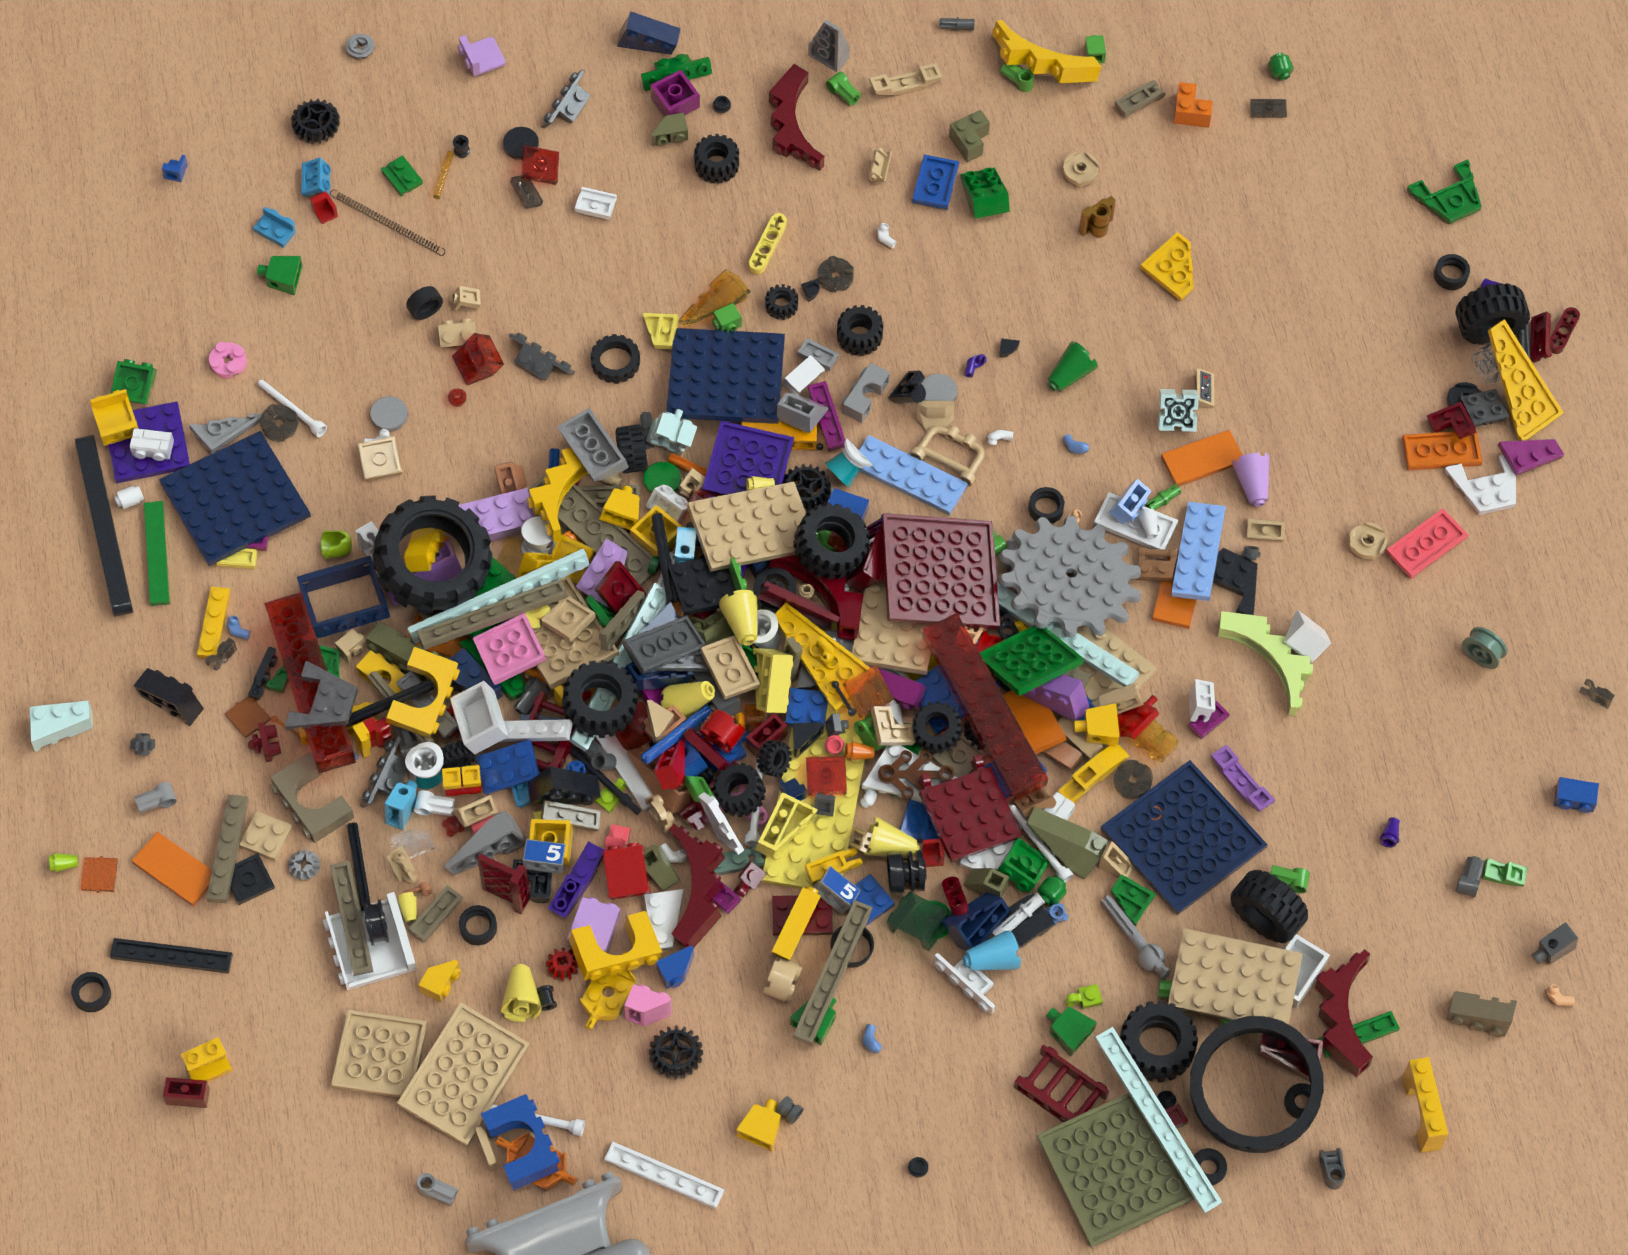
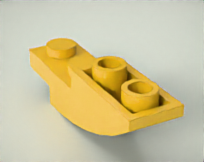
[1058,744,1129,804]

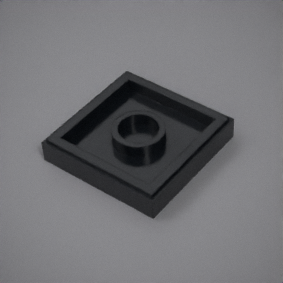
[230,853,275,905]

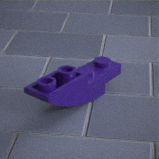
[548,841,605,918]

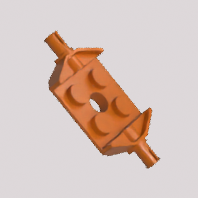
[495,1132,578,1191]

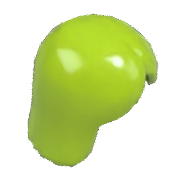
[320,530,352,559]

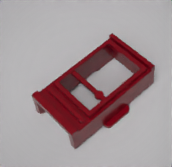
[845,518,885,592]

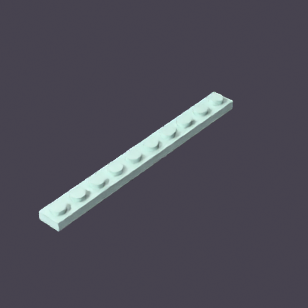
[408,549,590,644]
[997,582,1139,687]
[569,583,667,751]
[1095,1027,1222,1214]

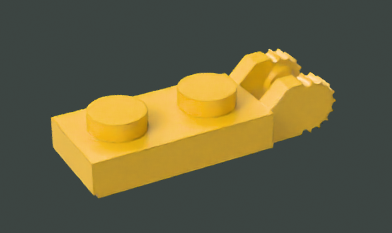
[805,848,863,885]

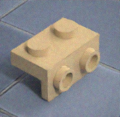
[438,318,478,347]

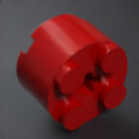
[699,709,745,754]

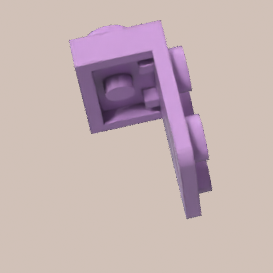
[457,35,506,77]

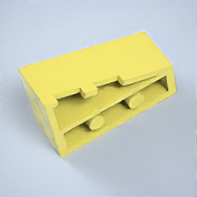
[755,792,818,858]

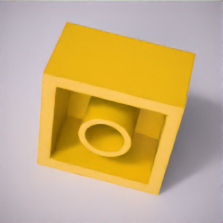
[630,505,683,557]
[529,819,573,866]

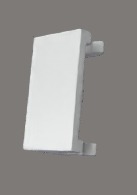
[782,355,825,394]
[355,521,378,560]
[1188,679,1215,722]

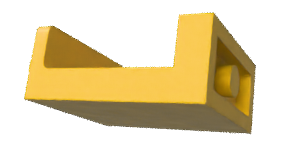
[90,389,139,446]
[181,1037,233,1082]

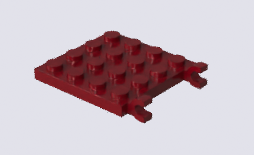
[918,754,1022,863]

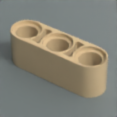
[1057,716,1105,763]

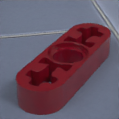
[1550,307,1580,354]
[683,727,731,771]
[942,877,969,916]

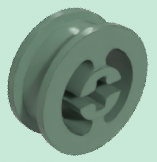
[1462,627,1508,669]

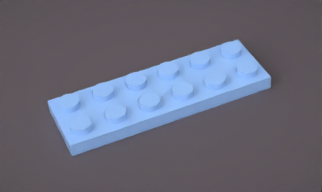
[859,435,968,515]
[1172,502,1226,601]

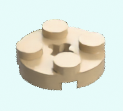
[1062,152,1099,188]
[1349,522,1388,560]
[645,794,674,833]

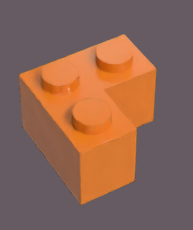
[1174,82,1213,128]

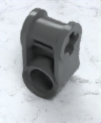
[1319,1148,1346,1190]

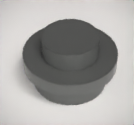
[1241,546,1261,560]

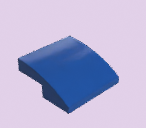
[899,799,939,844]

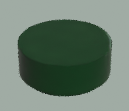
[647,555,660,575]

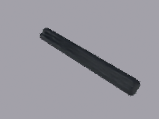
[651,513,678,604]
[345,679,434,727]
[347,822,371,911]

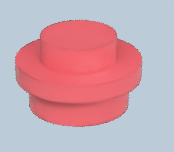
[825,735,844,755]

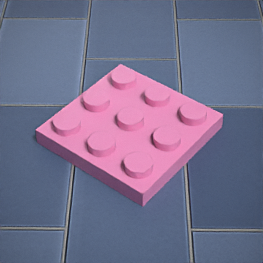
[473,613,547,685]

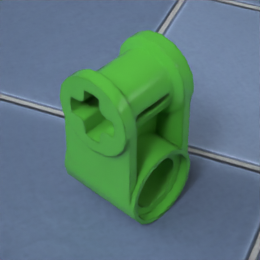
[854,713,887,753]

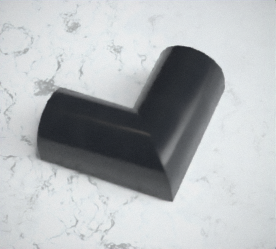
[888,370,926,403]
[513,859,552,903]

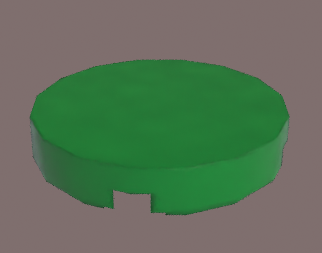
[644,461,681,493]

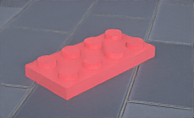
[1386,509,1468,579]

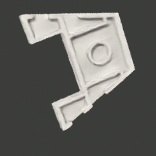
[1444,455,1516,515]

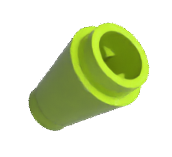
[48,853,78,873]

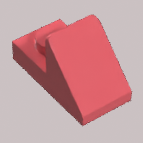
[603,824,631,863]

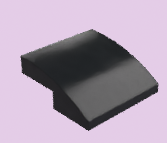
[1003,893,1056,947]

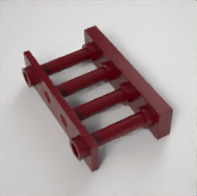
[518,691,576,770]
[1014,1044,1109,1123]

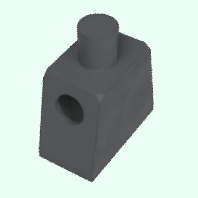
[1531,922,1578,964]

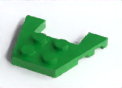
[1407,159,1482,224]
[266,641,340,693]

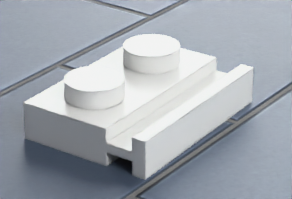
[575,187,617,220]

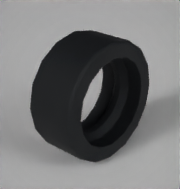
[1434,254,1470,290]
[406,286,443,320]
[1028,487,1065,524]
[459,905,497,946]
[71,972,111,1012]

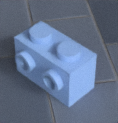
[1109,479,1151,524]

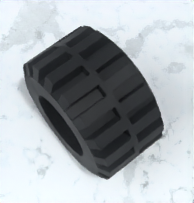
[694,134,739,184]
[837,305,883,356]
[615,424,648,474]
[912,701,962,754]
[713,763,766,817]

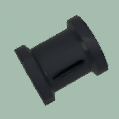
[453,135,470,158]
[537,985,557,1011]

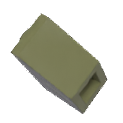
[652,112,688,146]
[644,844,680,891]
[963,868,1009,897]

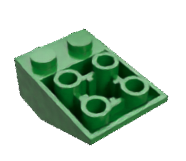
[960,167,1010,219]

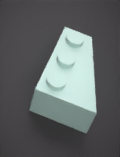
[30,700,93,752]

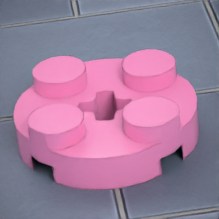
[209,342,247,378]

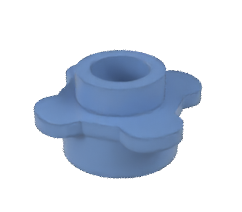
[1046,903,1068,924]

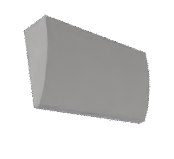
[557,408,629,481]

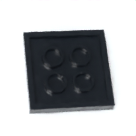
[668,557,736,616]

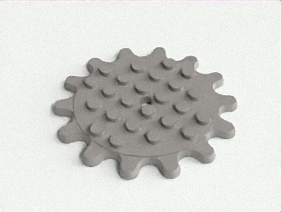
[999,516,1141,638]

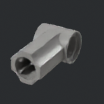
[134,782,177,814]
[417,1173,458,1206]

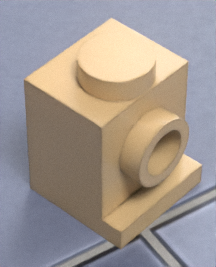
[677,468,705,499]
[335,629,366,664]

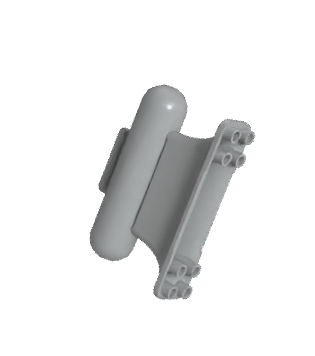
[465,1172,651,1255]

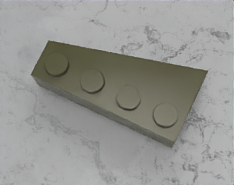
[366,621,439,682]

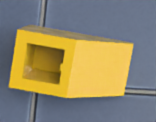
[418,960,461,1002]

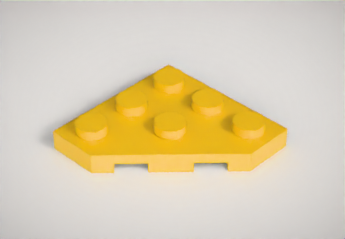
[1140,232,1194,301]

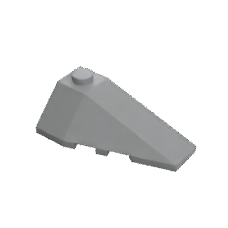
[808,20,850,72]
[445,811,527,875]

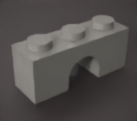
[842,363,890,423]

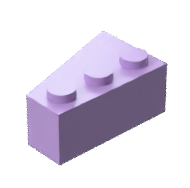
[576,538,628,607]

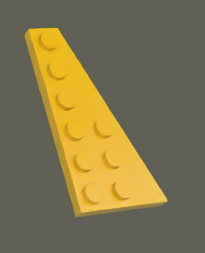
[1487,319,1564,441]
[775,602,874,714]

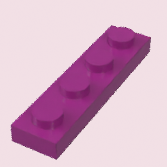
[808,381,845,451]

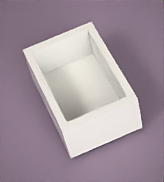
[450,681,508,754]
[1286,934,1330,1010]

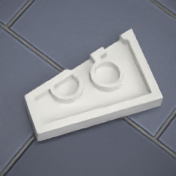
[698,792,744,855]
[644,889,684,951]

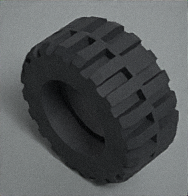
[1455,283,1530,345]
[793,503,870,579]
[562,660,638,738]
[1230,870,1308,943]
[1120,1001,1198,1082]

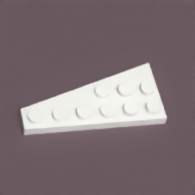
[862,745,957,802]

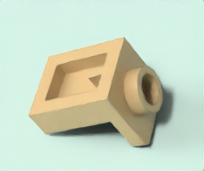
[451,286,481,311]

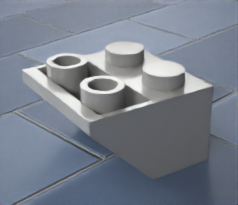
[777,392,828,433]

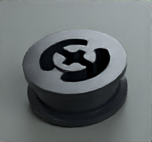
[754,567,796,613]
[363,899,389,946]

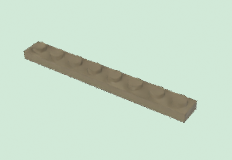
[416,579,568,650]
[793,900,873,1046]

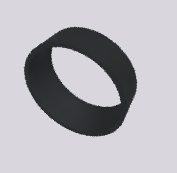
[830,925,874,968]

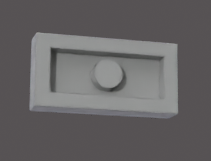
[798,338,839,371]

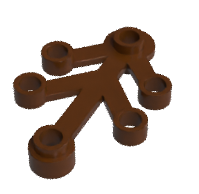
[878,750,954,800]

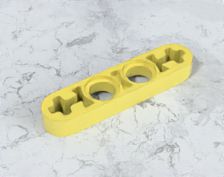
[749,213,787,274]

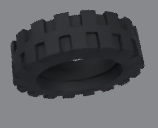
[591,334,640,384]

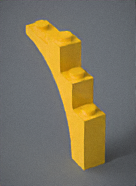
[992,20,1101,83]
[526,448,589,543]

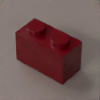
[746,713,788,758]
[163,1077,210,1108]

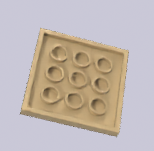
[331,1010,428,1098]

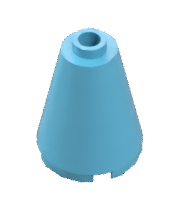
[963,930,1021,970]

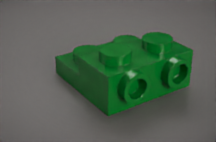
[111,359,157,405]
[997,838,1049,893]

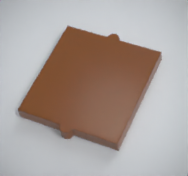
[225,697,271,738]

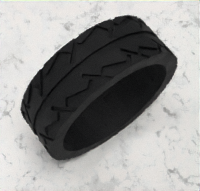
[1190,1016,1324,1153]

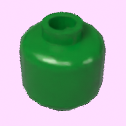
[1268,53,1294,81]
[1037,876,1067,906]

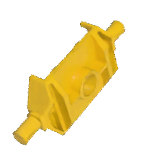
[580,951,636,1030]

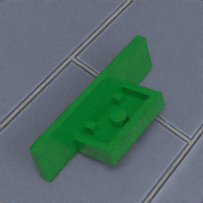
[641,54,712,91]

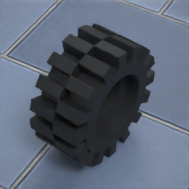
[765,284,798,320]
[441,740,476,769]
[756,740,792,777]

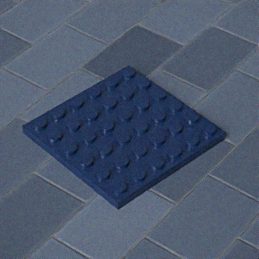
[666,328,785,424]
[159,431,311,566]
[1101,760,1268,915]

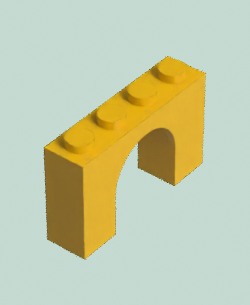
[386,647,460,738]
[568,911,662,981]
[1402,1057,1448,1153]

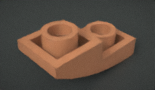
[1041,742,1083,771]

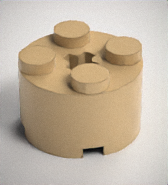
[763,956,802,1002]

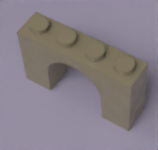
[270,752,354,843]

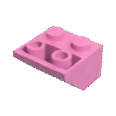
[624,984,672,1027]

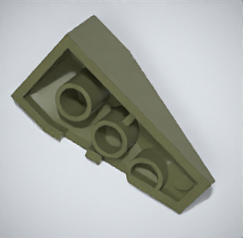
[1026,806,1108,879]

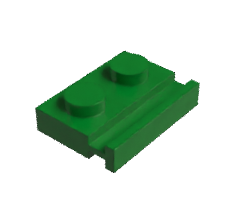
[381,155,423,197]

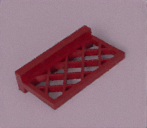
[757,581,840,630]
[477,854,530,914]

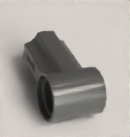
[514,676,550,715]
[395,726,420,761]
[579,740,617,771]
[1456,856,1484,897]

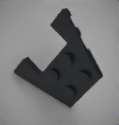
[1213,548,1258,615]

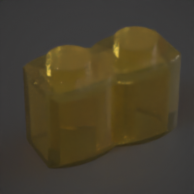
[1134,720,1179,762]

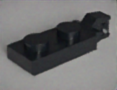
[248,647,278,701]

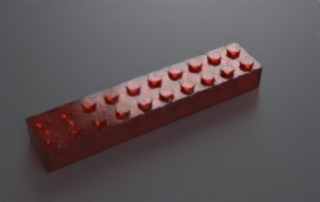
[264,592,356,774]
[922,613,1048,802]

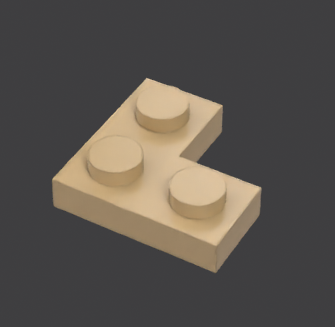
[871,706,916,745]

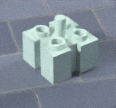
[1157,389,1199,432]
[646,409,697,455]

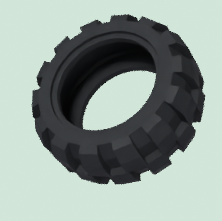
[372,495,492,614]

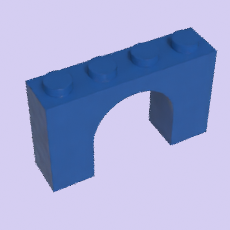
[481,1094,560,1190]

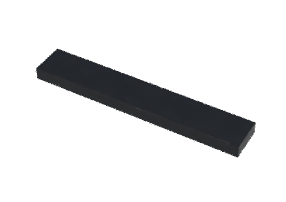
[110,938,233,974]

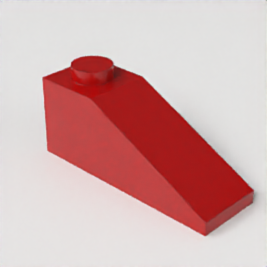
[654,737,685,790]

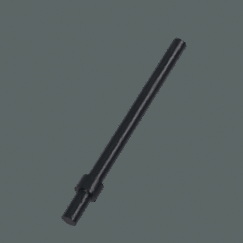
[559,741,641,815]

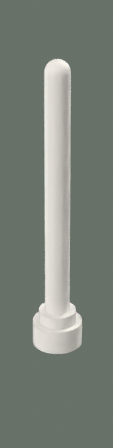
[258,380,327,438]
[745,758,763,847]
[1009,805,1074,882]
[490,1105,585,1136]

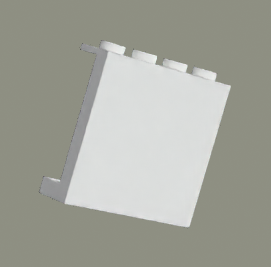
[323,892,417,990]

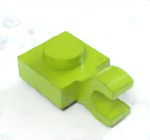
[595,778,627,814]
[1065,984,1103,1009]

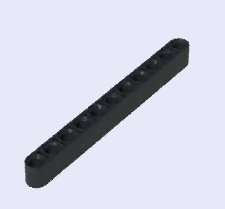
[75,435,133,617]

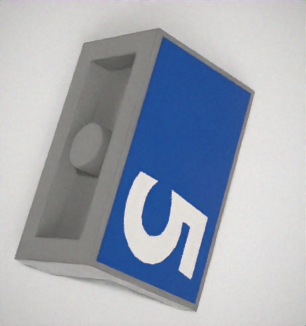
[523,839,566,874]
[812,866,861,914]

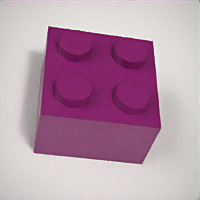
[650,70,700,116]

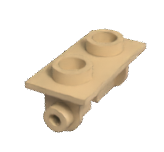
[868,147,892,186]
[386,845,416,883]

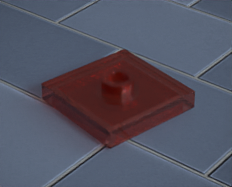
[521,145,559,185]
[806,756,847,796]

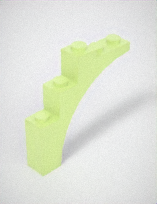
[1218,611,1313,716]

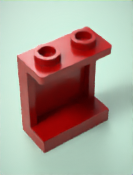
[603,842,651,900]

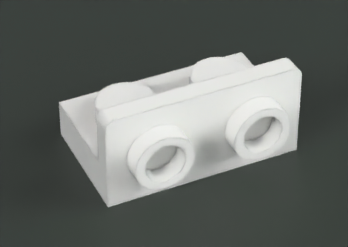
[646,485,688,523]

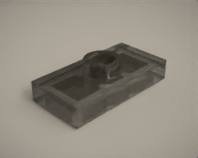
[1250,99,1287,118]

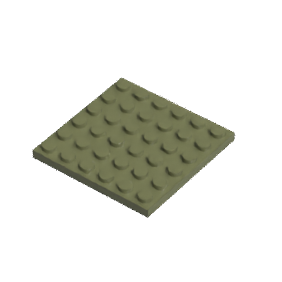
[1036,1093,1195,1248]

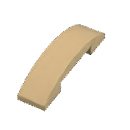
[869,63,942,95]

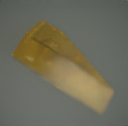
[679,269,751,327]

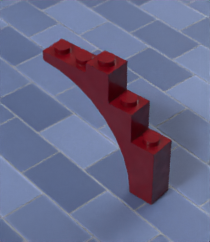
[769,64,825,171]
[769,555,863,640]
[669,823,726,948]
[1315,949,1373,1078]

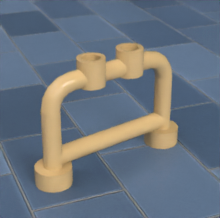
[909,425,985,486]

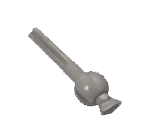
[1101,895,1170,980]

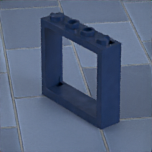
[297,556,390,639]

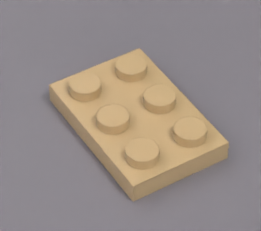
[700,635,760,700]

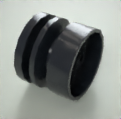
[887,850,927,894]

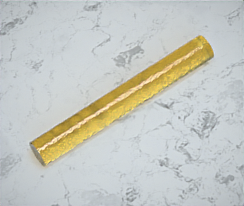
[433,151,454,199]

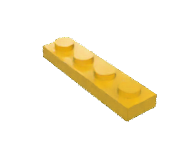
[197,586,231,660]

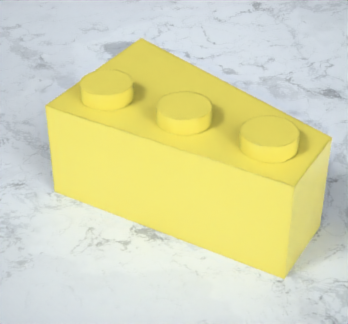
[753,648,793,713]

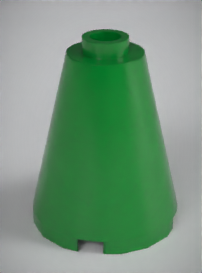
[1047,341,1098,392]

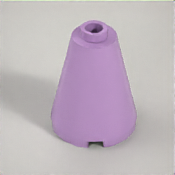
[1232,453,1270,507]

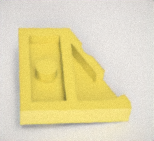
[643,313,679,350]

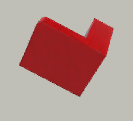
[310,191,338,224]
[922,839,944,867]

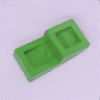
[1482,858,1527,887]

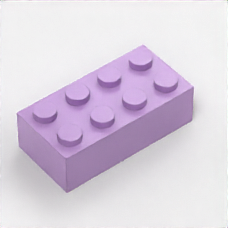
[459,488,535,541]

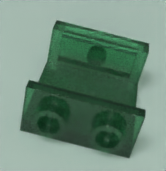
[887,891,949,951]

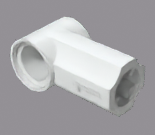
[414,790,455,816]

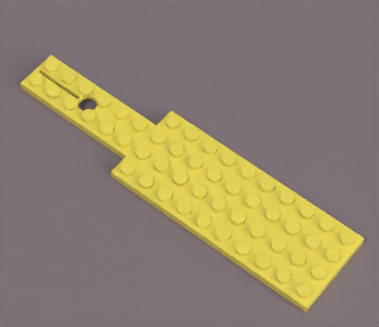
[762,623,872,889]

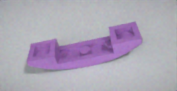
[1211,745,1275,812]

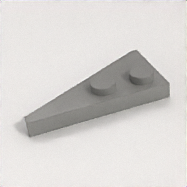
[189,413,264,453]

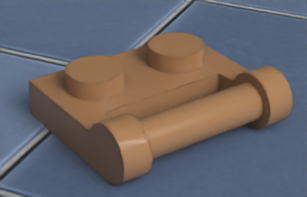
[1137,547,1179,581]
[1011,785,1056,817]

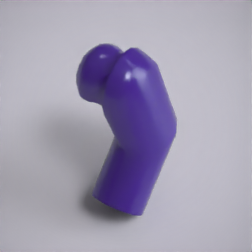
[964,354,987,378]

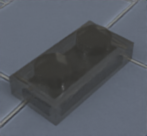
[510,174,543,209]

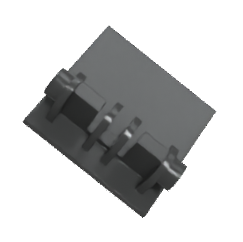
[1461,389,1509,428]

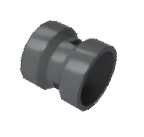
[775,1096,804,1124]

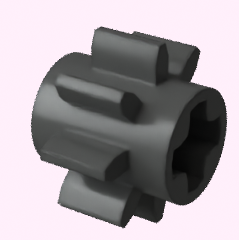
[130,733,155,755]

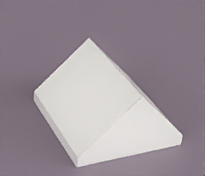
[1283,610,1331,663]

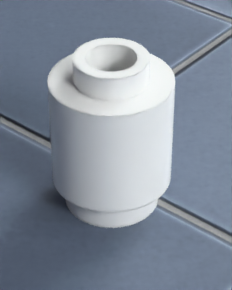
[114,486,144,510]

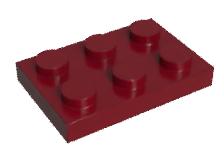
[594,561,647,628]
[772,895,833,936]

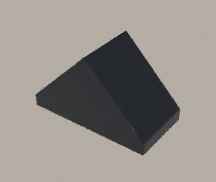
[793,722,824,759]

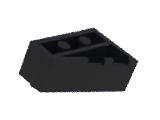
[133,668,204,726]
[527,766,601,805]

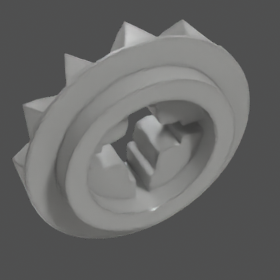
[346,34,375,60]
[288,849,320,880]

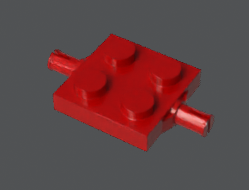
[1117,695,1159,739]

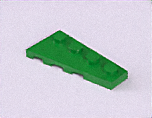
[459,638,526,700]

